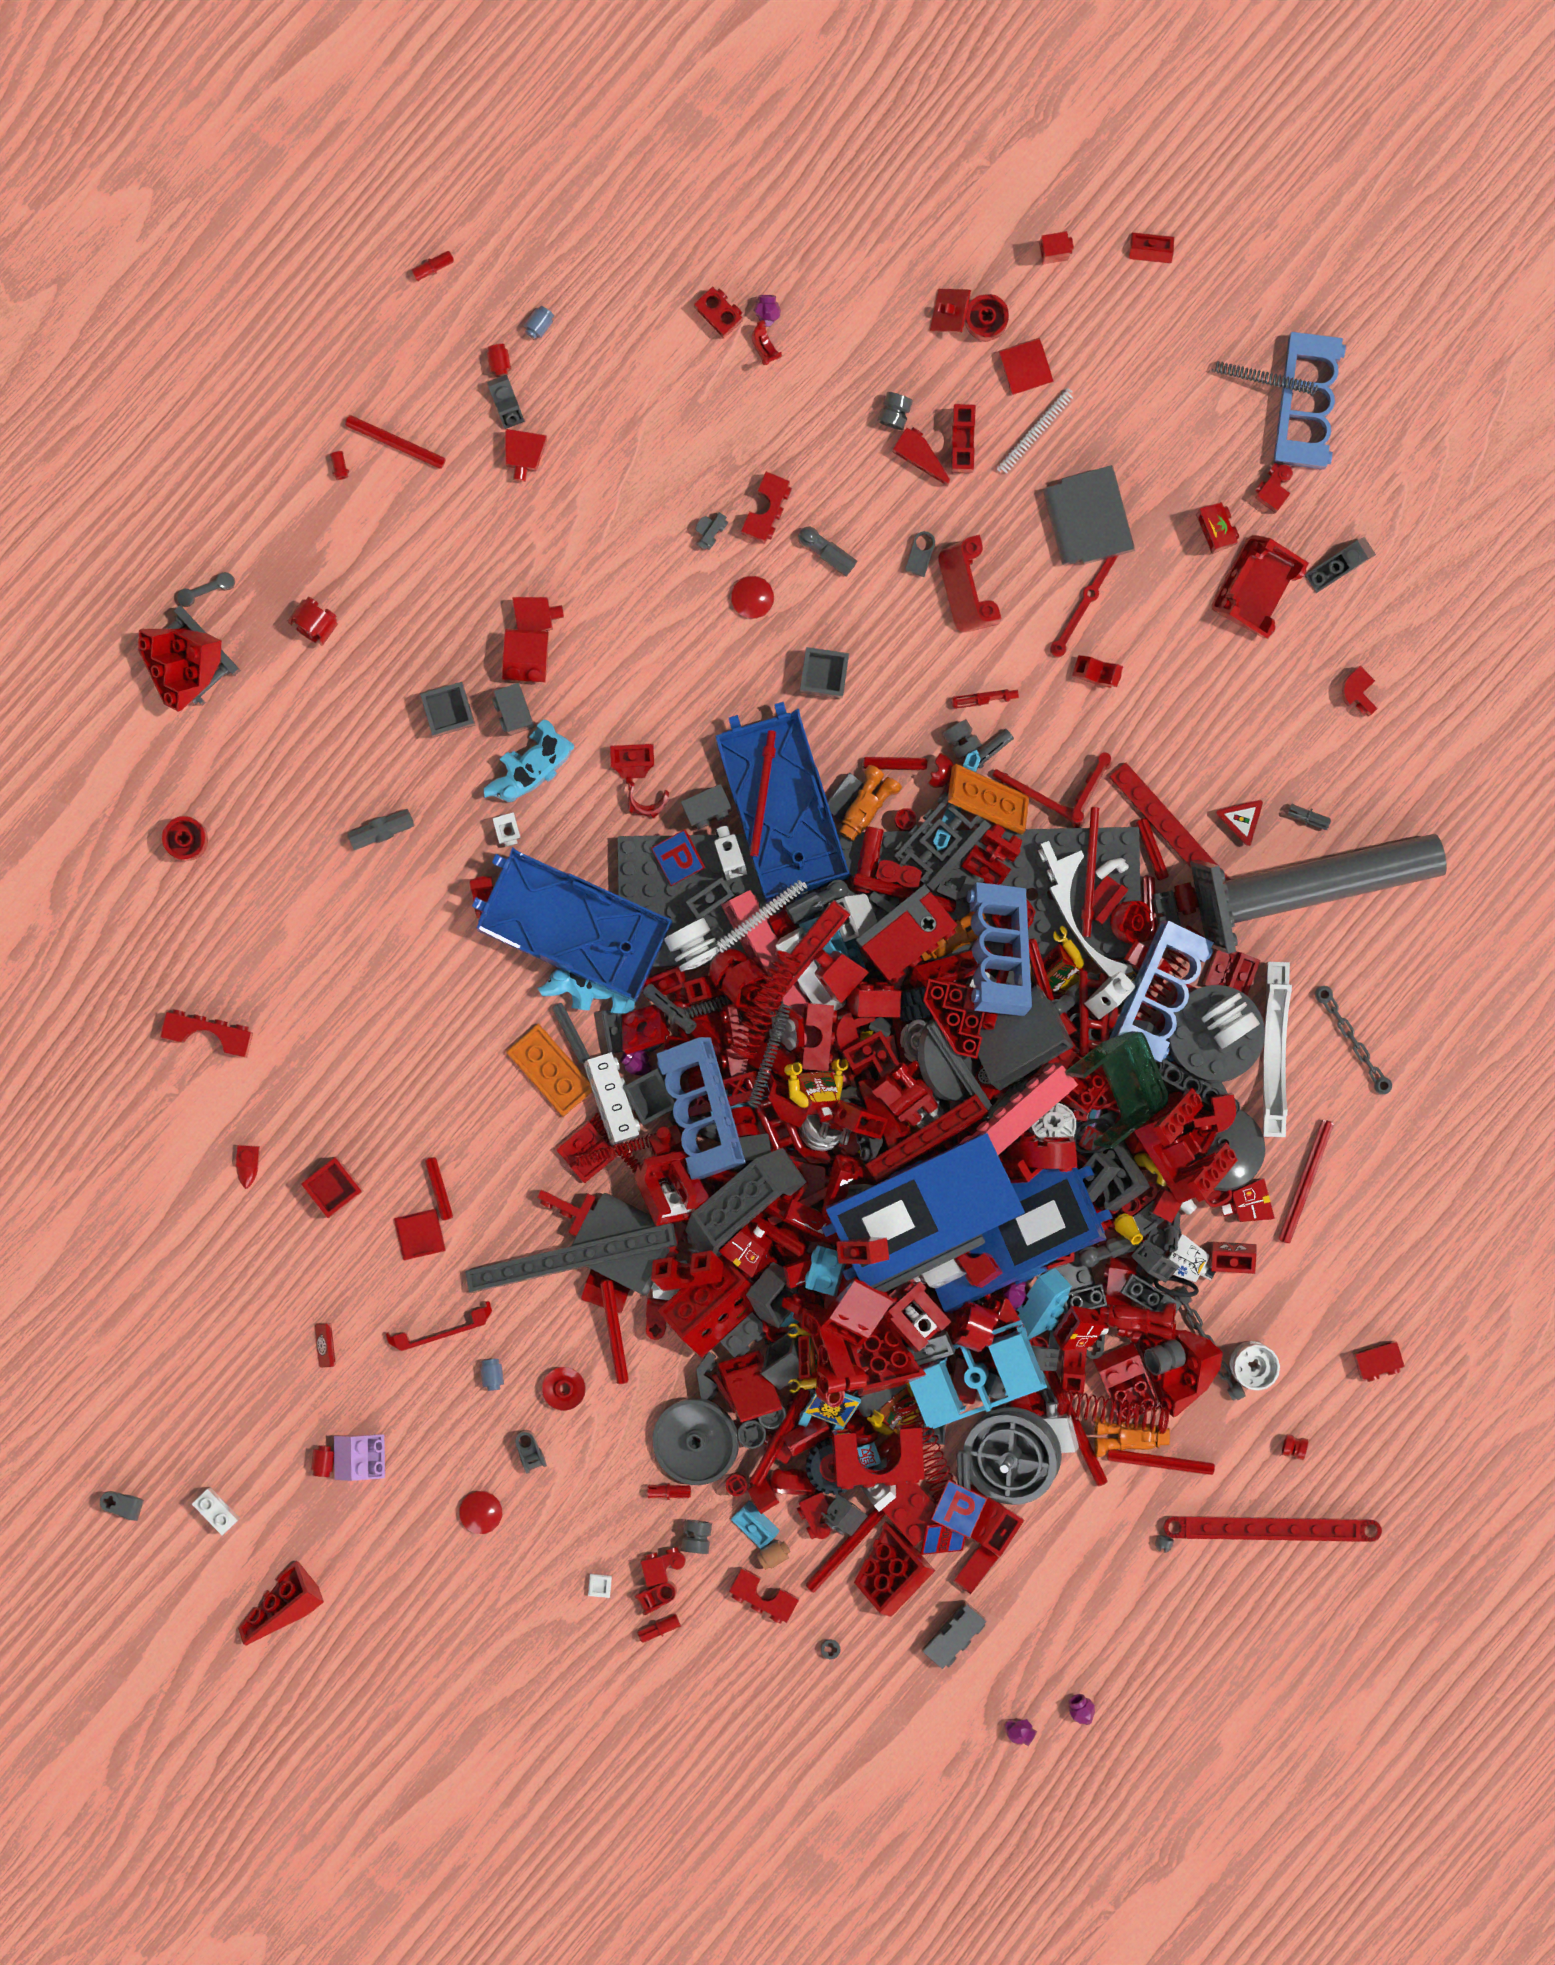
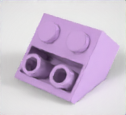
[334,1434,385,1481]

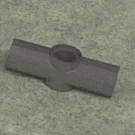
[347,809,415,851]

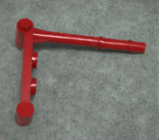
[992,752,1112,828]

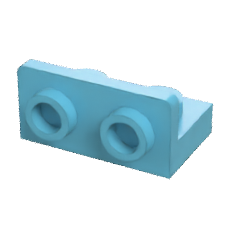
[805,1245,846,1297]

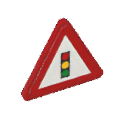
[1216,800,1263,846]

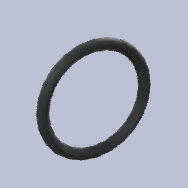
[1074,1118,1116,1155]
[1153,1276,1199,1297]

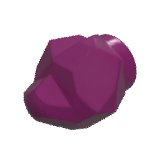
[753,295,781,327]
[620,1050,651,1075]
[1002,1282,1027,1310]
[1069,1694,1095,1725]
[1005,1719,1037,1746]

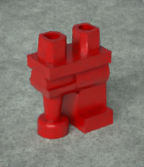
[872,1062,938,1127]

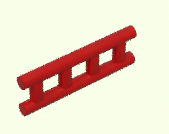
[1079,971,1110,1058]
[744,1066,803,1151]

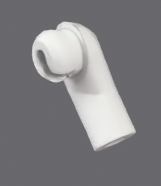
[1095,858,1129,879]

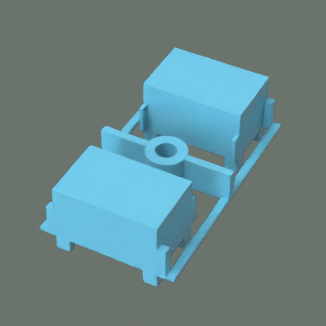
[909,1320,1047,1429]

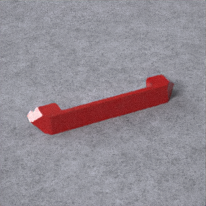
[386,1301,492,1351]

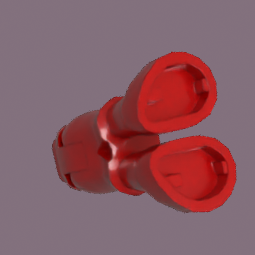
[1100,1303,1176,1340]

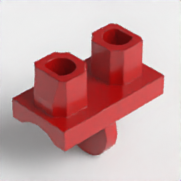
[980,824,1022,863]

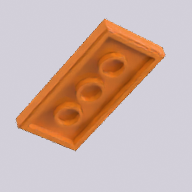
[948,764,1029,835]
[506,1023,593,1117]

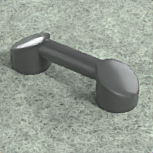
[177,572,235,607]

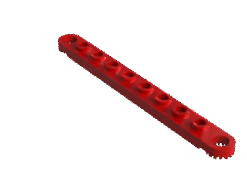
[1163,1516,1382,1542]

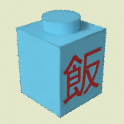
[857,1442,881,1468]

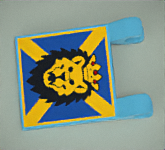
[798,1392,861,1437]

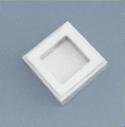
[588,1573,612,1598]

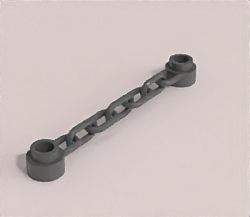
[1315,986,1392,1094]
[1174,1286,1246,1401]

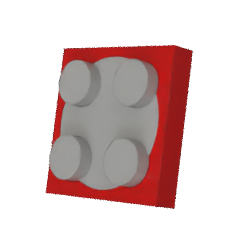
[769,1002,805,1056]

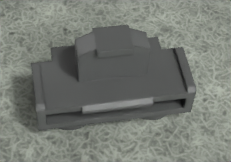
[695,512,728,550]

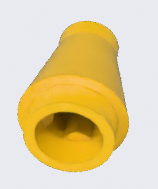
[1114,1214,1143,1245]

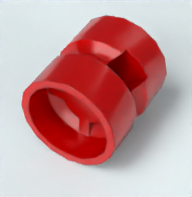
[731,1107,759,1138]

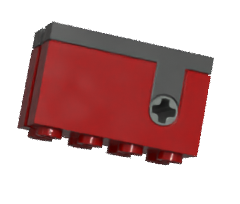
[855,884,958,982]

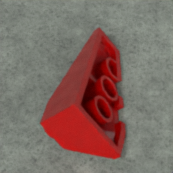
[238,1561,324,1646]

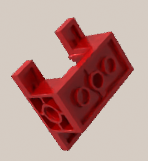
[1134,1087,1238,1204]

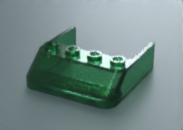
[1065,1031,1168,1149]

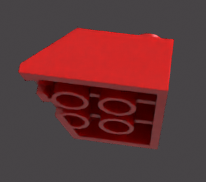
[843,1318,926,1396]
[854,1521,935,1617]

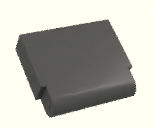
[1043,465,1135,565]
[978,985,1074,1091]
[572,1193,670,1296]

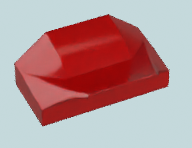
[610,744,654,779]
[691,1011,727,1057]
[797,1137,836,1167]

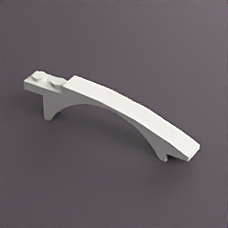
[1038,841,1133,978]
[1263,962,1292,1137]

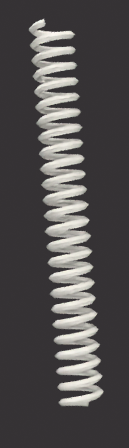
[997,388,1073,473]
[717,880,807,953]

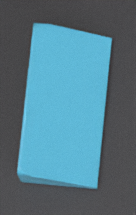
[731,1501,780,1549]

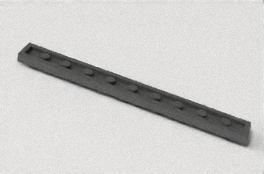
[465,1223,677,1293]

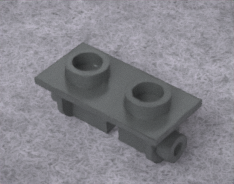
[1152,890,1181,926]

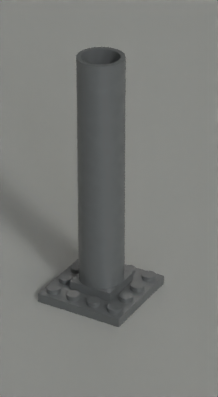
[1190,833,1447,954]

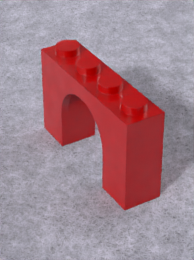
[832,1423,925,1489]

